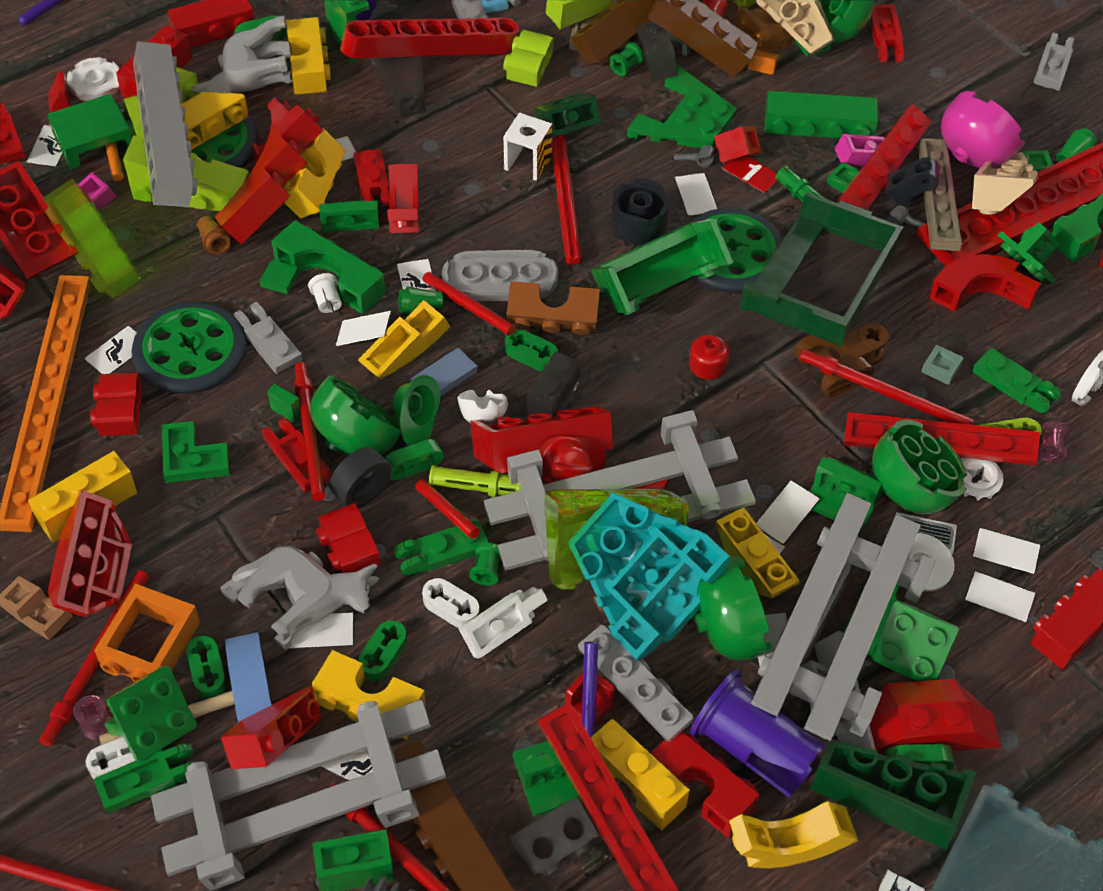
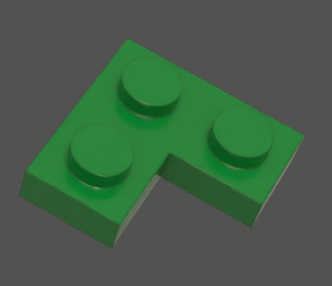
[162,421,230,483]

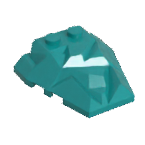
[568,493,732,660]

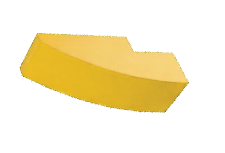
[358,300,450,379]

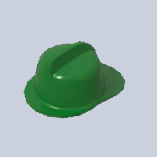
[392,375,440,446]

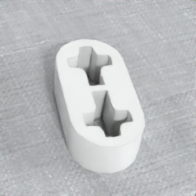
[422,578,480,628]
[86,737,136,779]

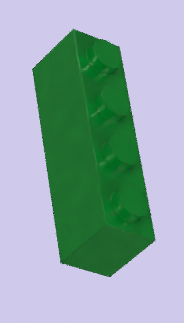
[764,91,878,139]

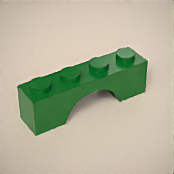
[1052,194,1103,263]
[272,220,386,314]

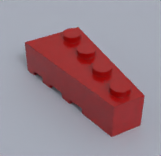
[470,406,613,473]

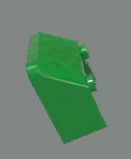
[591,218,734,316]

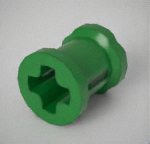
[609,42,644,77]
[469,542,502,586]

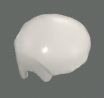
[457,389,508,425]

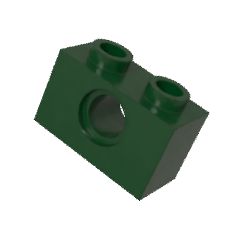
[534,92,601,138]

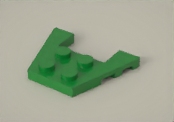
[627,65,737,148]

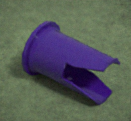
[690,669,826,798]

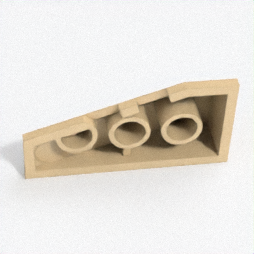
[756,0,834,54]
[972,152,1038,214]

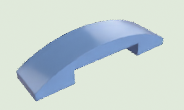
[225,632,271,722]

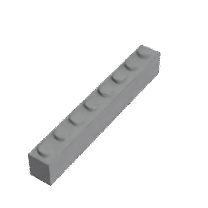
[133,41,197,207]

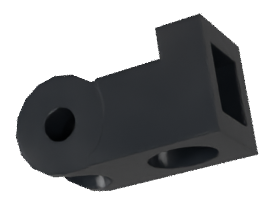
[886,157,940,207]

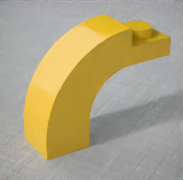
[730,801,858,868]

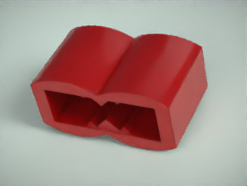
[90,372,142,436]
[315,503,381,573]

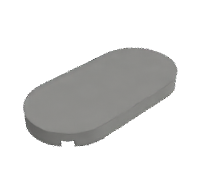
[442,250,558,302]

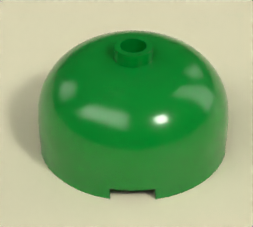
[819,0,875,44]
[310,375,401,456]
[872,419,967,514]
[693,556,773,661]

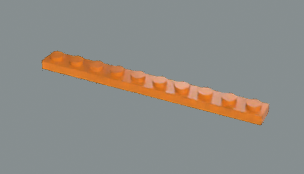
[0,275,91,532]

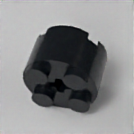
[611,179,670,245]

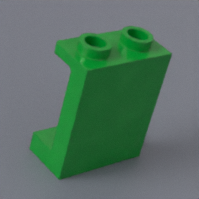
[324,0,369,63]
[47,93,135,170]

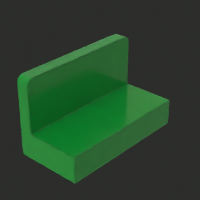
[319,200,379,232]
[313,830,394,891]

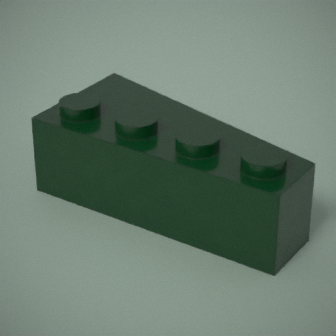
[810,740,977,850]

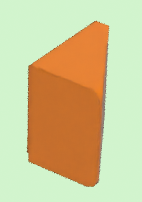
[748,49,780,75]

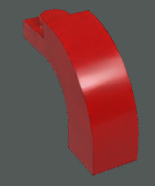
[387,164,419,233]
[929,254,1041,312]

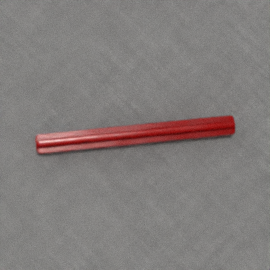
[552,135,582,265]

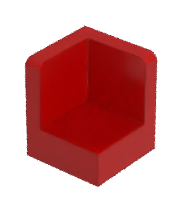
[714,126,762,163]
[565,673,615,725]

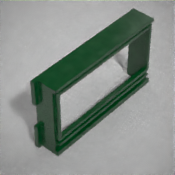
[739,192,903,348]

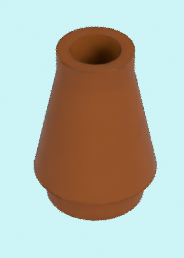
[197,216,231,255]

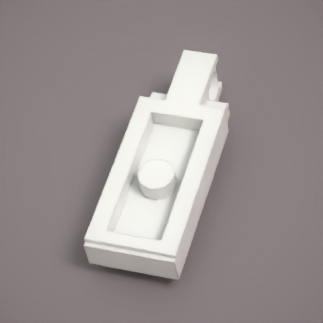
[459,587,547,659]

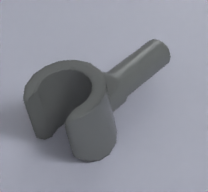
[674,145,714,168]
[887,206,926,228]

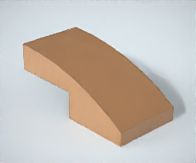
[0,576,73,640]

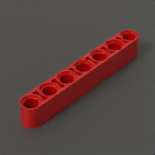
[341,18,519,58]

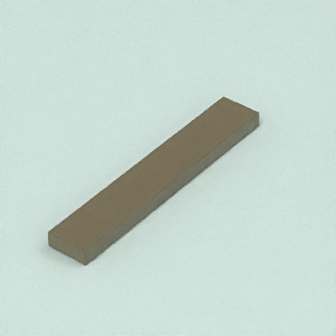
[918,138,962,251]

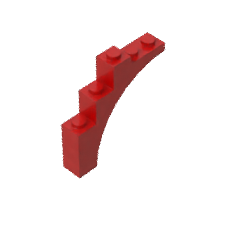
[215,98,323,245]

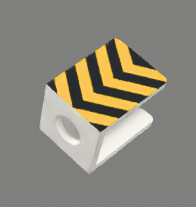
[504,113,552,181]

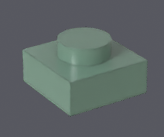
[921,345,964,385]

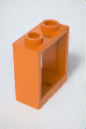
[94,584,200,682]

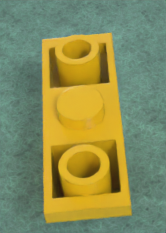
[181,92,248,150]
[716,507,800,598]

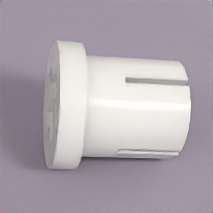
[308,273,342,313]

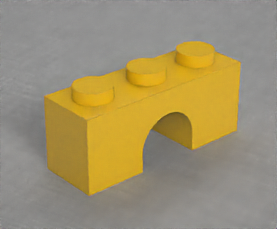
[286,17,331,95]
[284,128,346,219]
[28,451,137,543]
[312,650,426,740]
[591,718,689,831]

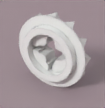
[961,458,1003,501]

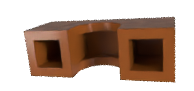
[506,281,600,335]

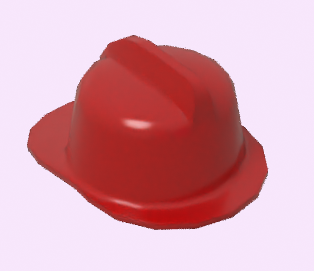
[538,436,606,483]

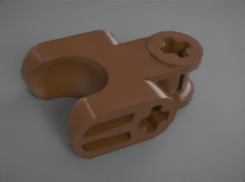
[794,323,889,398]

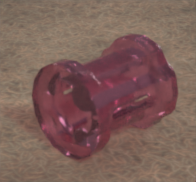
[1038,421,1070,463]
[73,695,111,739]

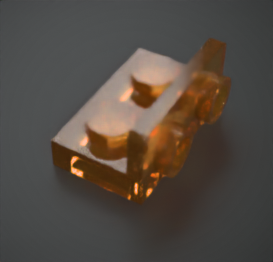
[735,5,793,53]

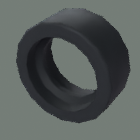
[329,447,392,508]

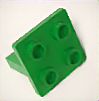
[997,222,1060,284]
[809,457,883,531]
[871,600,959,681]
[104,666,197,761]
[513,741,583,817]

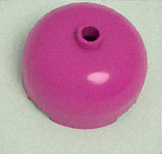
[941,91,1025,169]

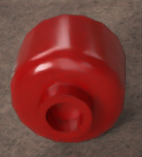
[689,335,730,380]

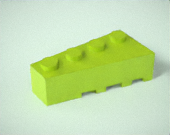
[123,135,249,211]

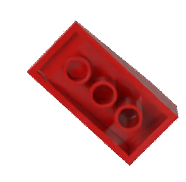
[0,160,79,281]

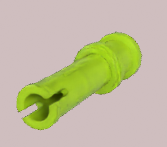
[429,465,521,498]

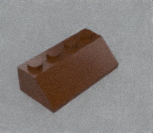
[648,0,758,77]

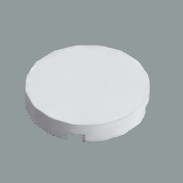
[67,58,120,101]
[1072,350,1103,406]

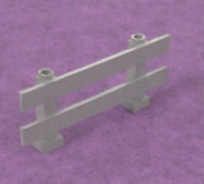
[484,410,756,571]
[751,493,936,741]
[151,700,446,891]

